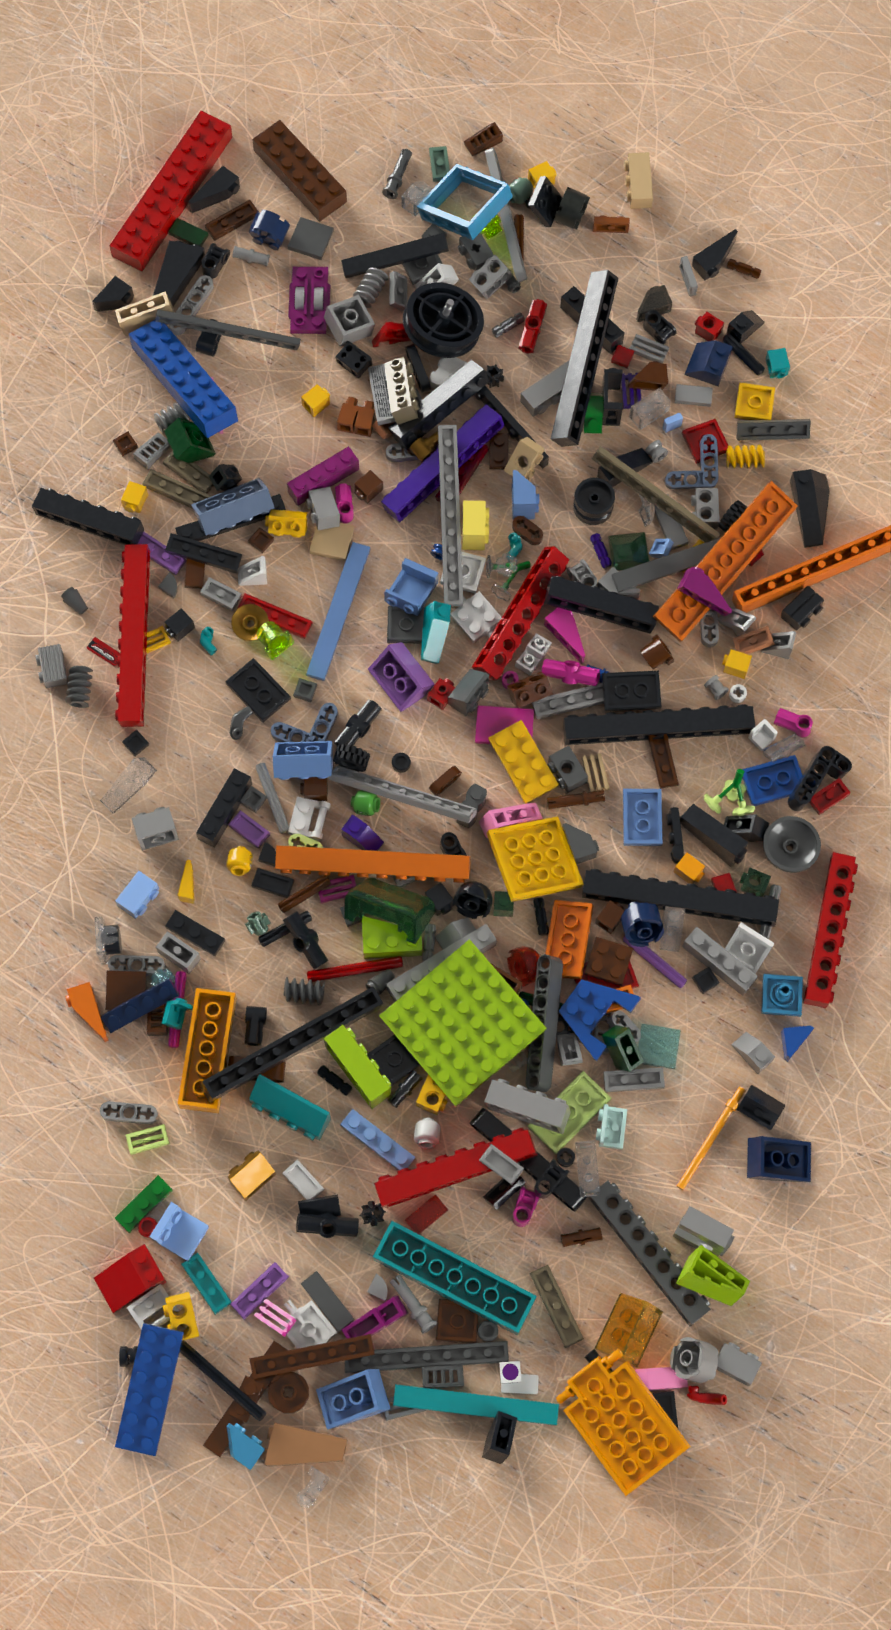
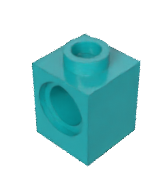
[765,348,790,379]

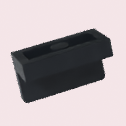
[737,1085,785,1130]

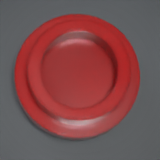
[138,1217,158,1238]

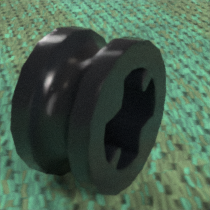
[557,1148,575,1167]

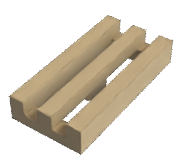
[582,753,609,792]

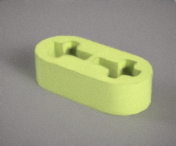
[288,834,323,848]

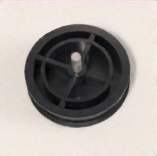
[403,282,484,358]

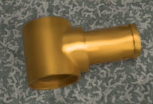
[409,431,438,462]

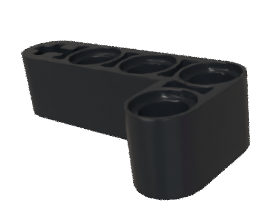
[788,746,852,811]

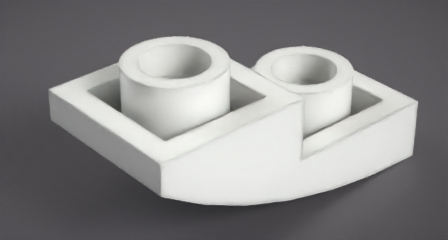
[515,633,552,676]

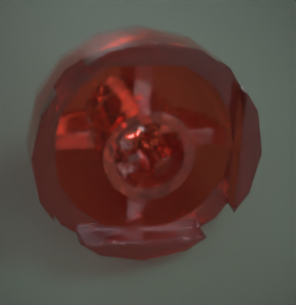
[507,946,541,987]

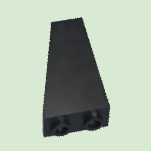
[153,240,205,306]
[680,804,748,867]

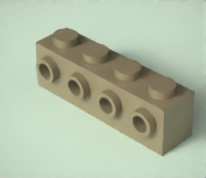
[384,356,419,425]

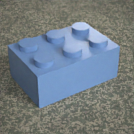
[272,741,333,780]

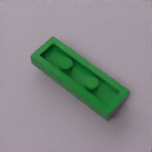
[115,1175,173,1233]

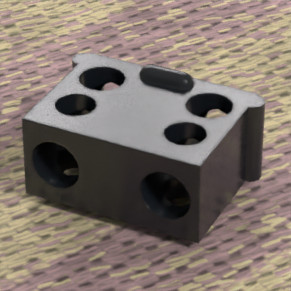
[335,341,373,379]

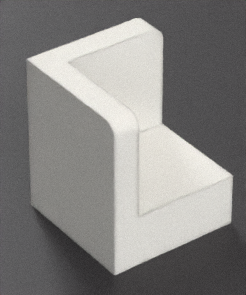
[748,719,778,751]

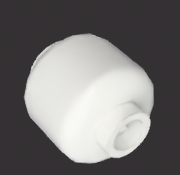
[414,1117,441,1149]

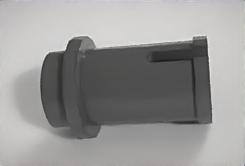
[505,270,521,293]

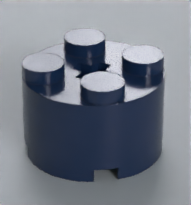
[249,210,290,250]
[621,902,664,947]

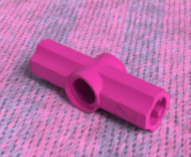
[541,659,601,686]

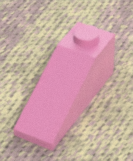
[479,802,543,838]
[635,1367,688,1391]

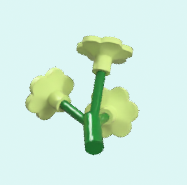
[704,769,755,816]

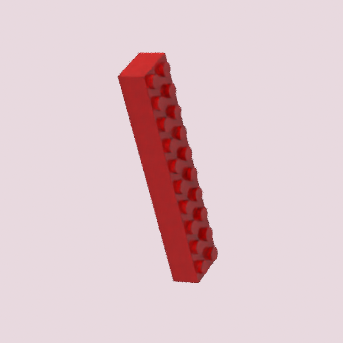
[109,111,233,272]

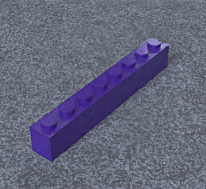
[381,404,504,523]

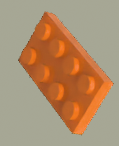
[545,900,594,980]

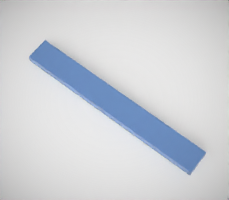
[306,542,370,681]

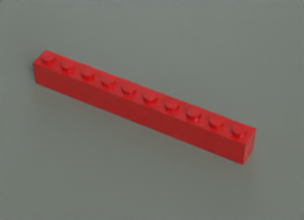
[115,544,151,727]

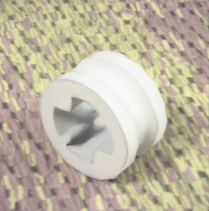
[729,684,747,703]

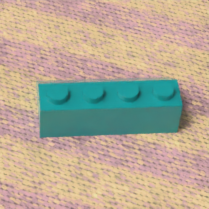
[249,1074,331,1141]

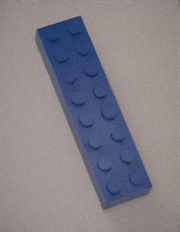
[129,320,238,438]

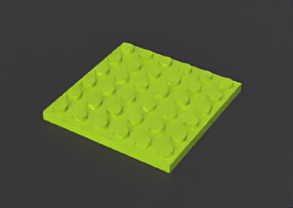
[379,939,547,1106]

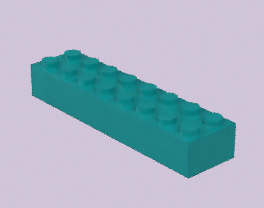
[373,1221,537,1336]

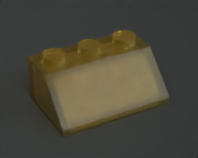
[595,1293,663,1368]

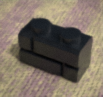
[781,586,824,630]

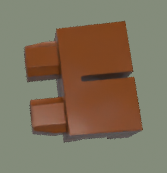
[337,397,375,437]

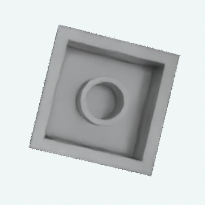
[324,295,375,347]
[132,807,179,851]

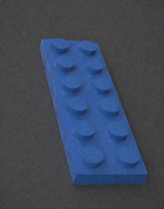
[115,1323,184,1456]

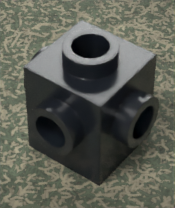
[209,464,242,491]

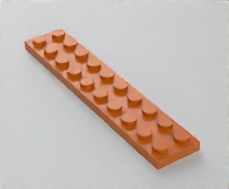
[653,481,798,642]

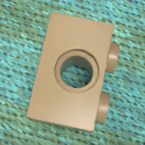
[503,437,545,480]

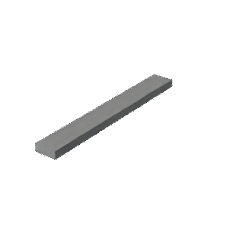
[329,766,477,823]

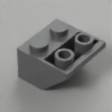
[448,669,490,716]

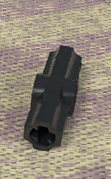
[334,699,382,747]
[283,911,329,970]
[296,1212,359,1238]

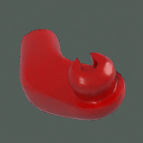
[687,1386,727,1405]

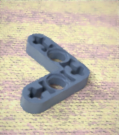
[665,434,719,489]
[271,703,338,742]

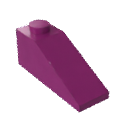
[677,567,732,617]

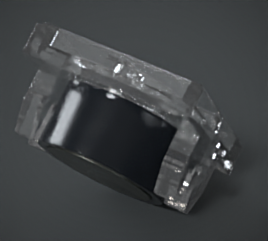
[94,916,122,965]

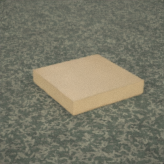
[310,523,354,561]

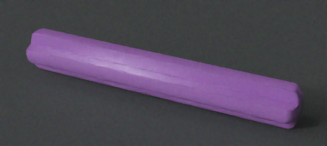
[623,936,687,988]

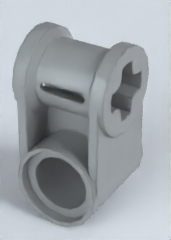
[566,559,597,587]

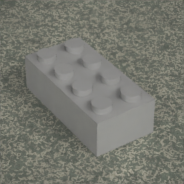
[484,1079,571,1134]

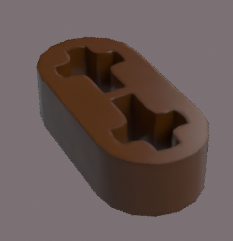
[512,516,543,545]
[429,766,462,796]

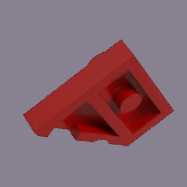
[372,322,411,347]

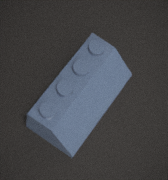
[191,478,275,535]

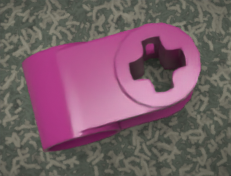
[512,1186,539,1227]

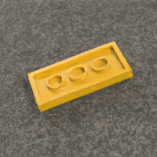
[488,720,559,804]

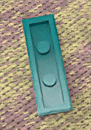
[181,1252,232,1315]

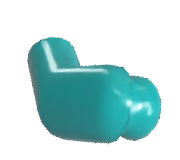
[200,627,217,655]

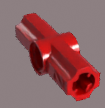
[518,299,547,354]

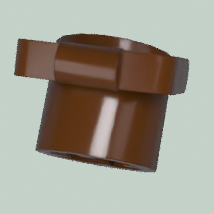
[640,634,674,670]

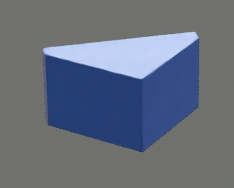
[781,1026,814,1062]

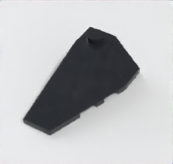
[790,469,830,548]

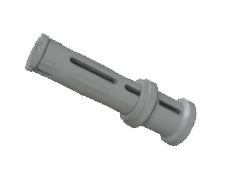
[390,1275,437,1334]

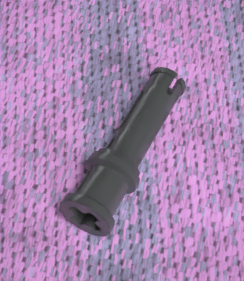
[382,149,412,199]

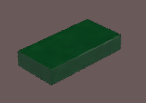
[168,218,209,247]

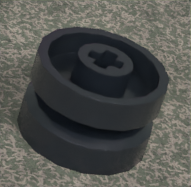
[573,478,615,525]

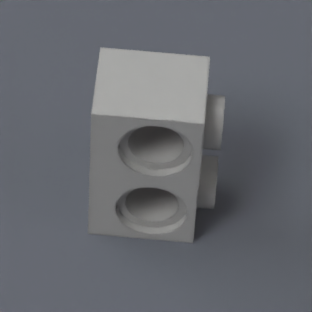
[469,255,513,299]
[691,488,720,530]

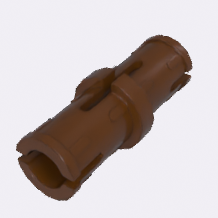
[560,1227,603,1247]

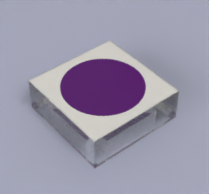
[499,1361,521,1384]

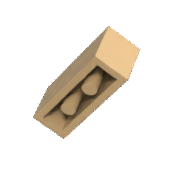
[624,152,653,209]
[115,291,174,337]

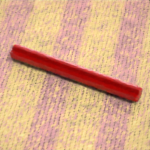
[307,956,403,982]

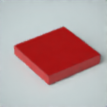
[682,418,729,464]

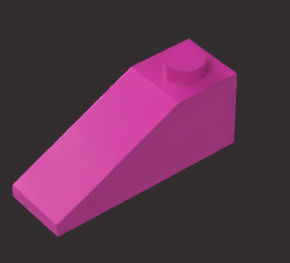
[544,607,585,664]

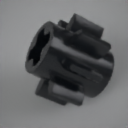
[485,364,504,388]
[359,1201,386,1227]

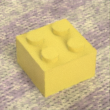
[462,500,489,550]

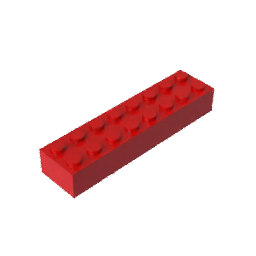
[374,1127,538,1208]

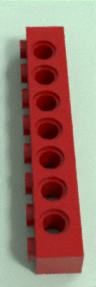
[471,546,570,681]
[803,852,858,1008]

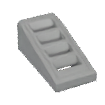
[133,432,170,469]

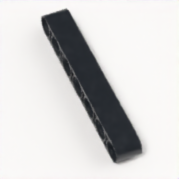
[470,1108,588,1212]

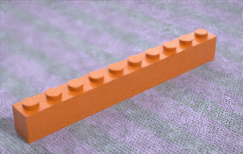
[732,525,891,613]
[275,845,471,883]

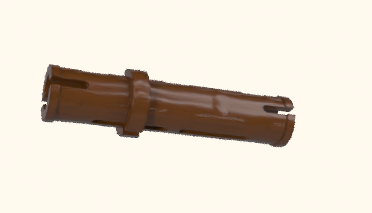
[547,789,605,810]

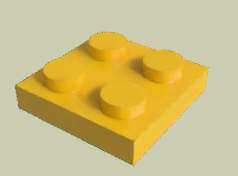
[734,382,775,420]

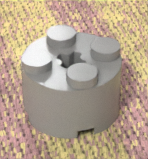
[670,1337,718,1383]

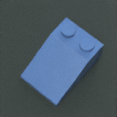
[316,1369,391,1430]

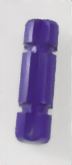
[590,533,612,568]

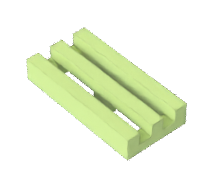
[126,1124,170,1155]

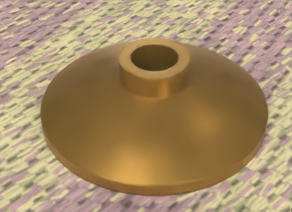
[231,604,269,641]

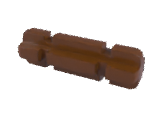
[727,259,762,279]

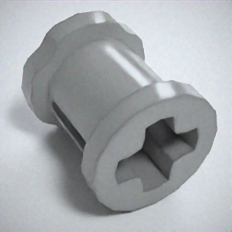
[704,675,729,700]

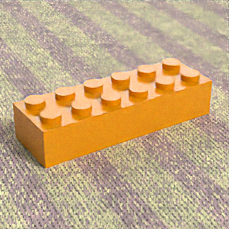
[178,988,237,1114]

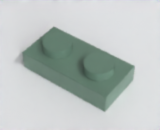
[429,146,450,182]

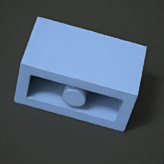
[115,871,159,919]

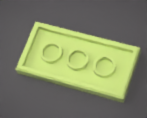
[527,1071,612,1155]

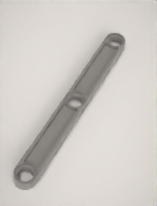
[485,147,527,283]

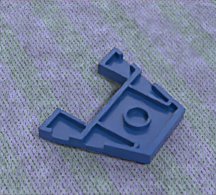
[559,980,641,1061]

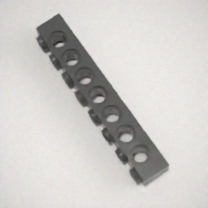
[588,1180,711,1327]

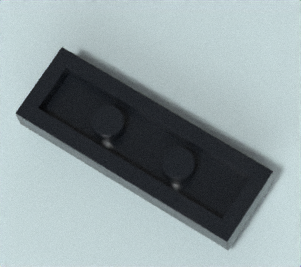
[165,910,225,956]

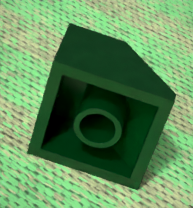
[164,417,216,463]

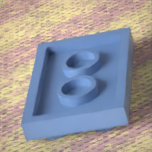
[623,789,663,846]

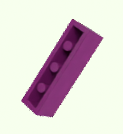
[287,446,359,506]

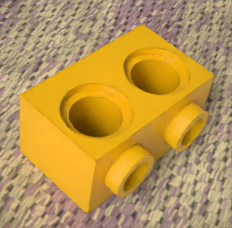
[416,1075,448,1116]
[162,1292,199,1341]

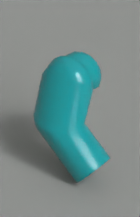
[506,532,523,561]

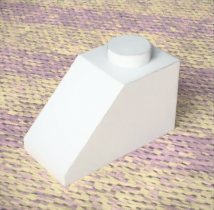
[415,263,459,288]

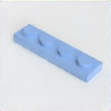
[340,1109,415,1170]

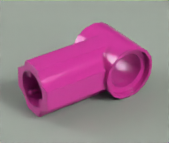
[335,483,354,523]
[774,708,813,737]

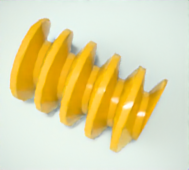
[726,445,765,469]

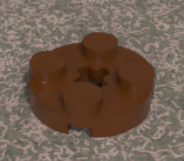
[268,1372,309,1414]

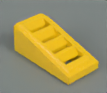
[178,859,194,904]

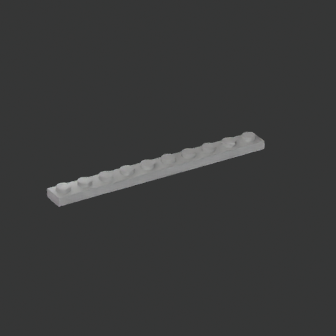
[438,425,463,606]

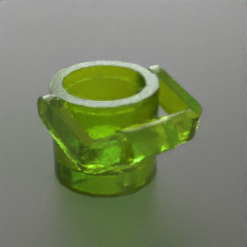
[257,621,294,660]

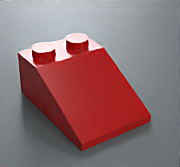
[94,1244,167,1314]

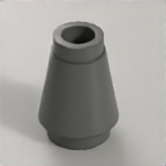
[61,587,88,615]
[365,969,395,995]

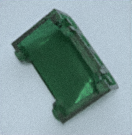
[344,878,435,944]

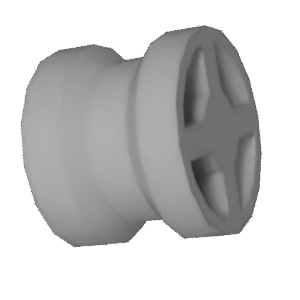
[645,440,668,463]

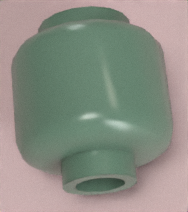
[509,177,533,204]

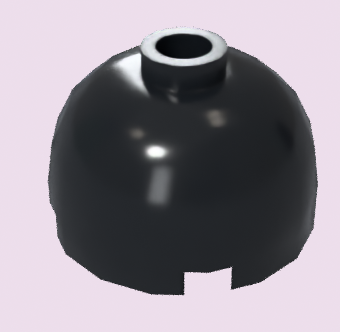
[453,881,493,919]

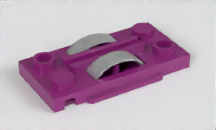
[288,266,331,334]

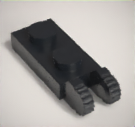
[666,807,684,864]

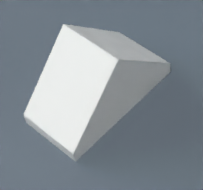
[238,556,267,586]

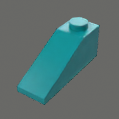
[421,601,451,664]

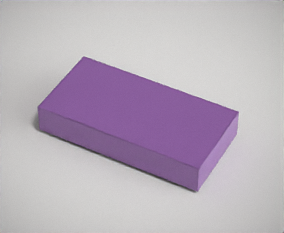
[228,810,270,849]

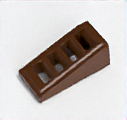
[464,122,503,156]
[147,1003,168,1036]

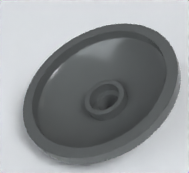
[763,816,821,873]

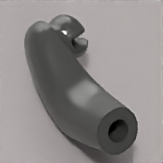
[229,706,253,740]

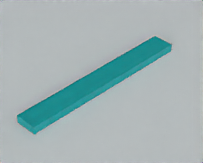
[393,1384,559,1426]

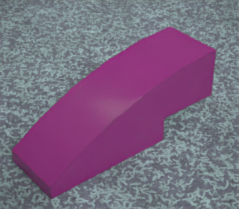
[341,1296,408,1339]

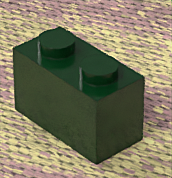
[601,1025,644,1072]

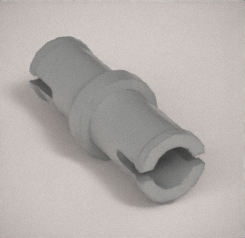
[232,246,270,266]

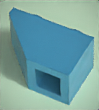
[226,1423,265,1470]

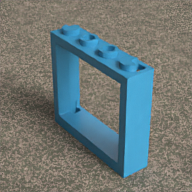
[417,164,513,240]

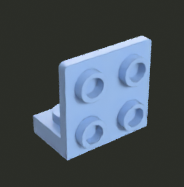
[150,1202,209,1261]

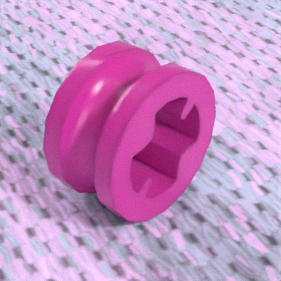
[502,671,519,689]

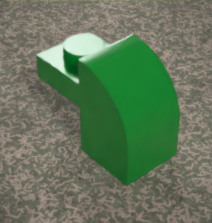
[583,393,603,433]

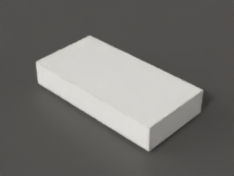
[283,1159,324,1200]

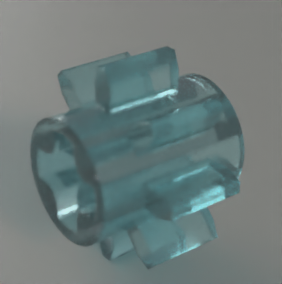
[150,968,176,986]

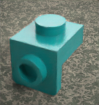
[162,998,193,1030]

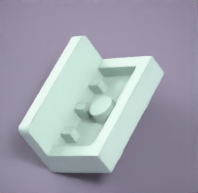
[596,1104,627,1150]

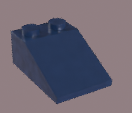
[747,1136,811,1182]

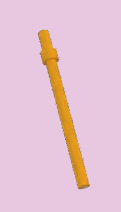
[677,1087,746,1190]

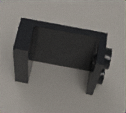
[602,368,623,426]

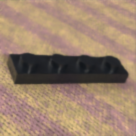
[165,533,242,573]

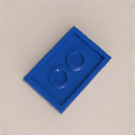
[742,755,802,806]

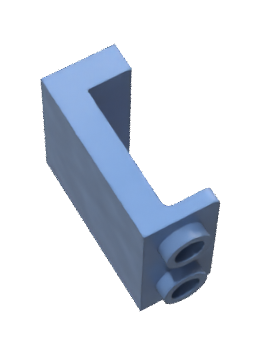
[384,558,438,616]

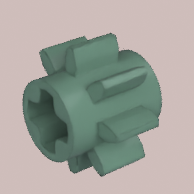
[245,911,271,936]

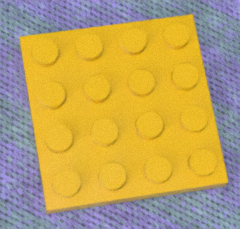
[486,816,584,902]

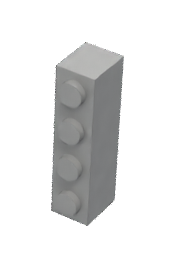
[520,360,570,417]
[682,927,758,996]

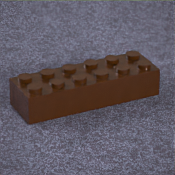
[252,120,347,222]

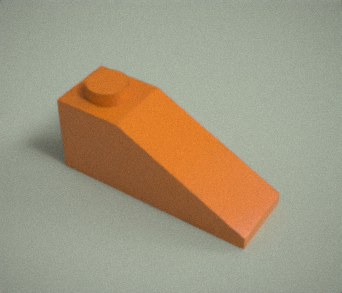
[65,982,109,1042]

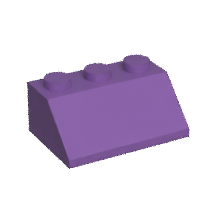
[368,642,435,712]

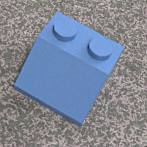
[512,470,539,520]

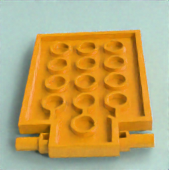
[556,1349,691,1496]

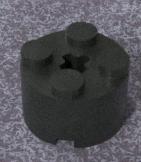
[554,187,590,230]

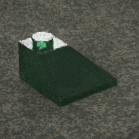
[608,532,649,571]

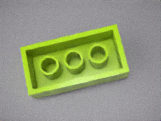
[324,1025,391,1109]

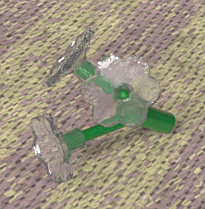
[486,553,531,601]

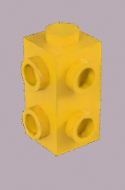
[265,509,308,537]

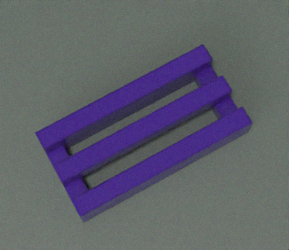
[621,373,642,409]

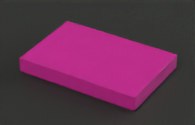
[475,706,534,744]

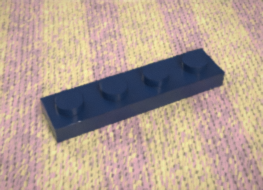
[101,977,179,1033]

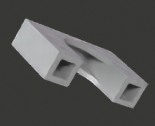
[673,1206,735,1257]

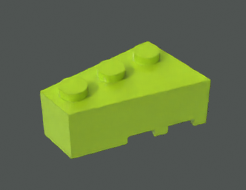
[362,916,422,959]
[676,1245,750,1306]

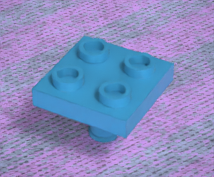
[761,974,803,1017]

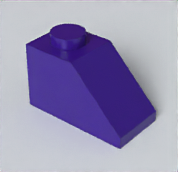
[341,815,384,851]

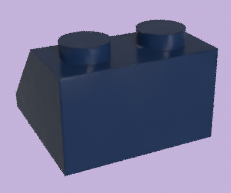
[685,340,733,387]

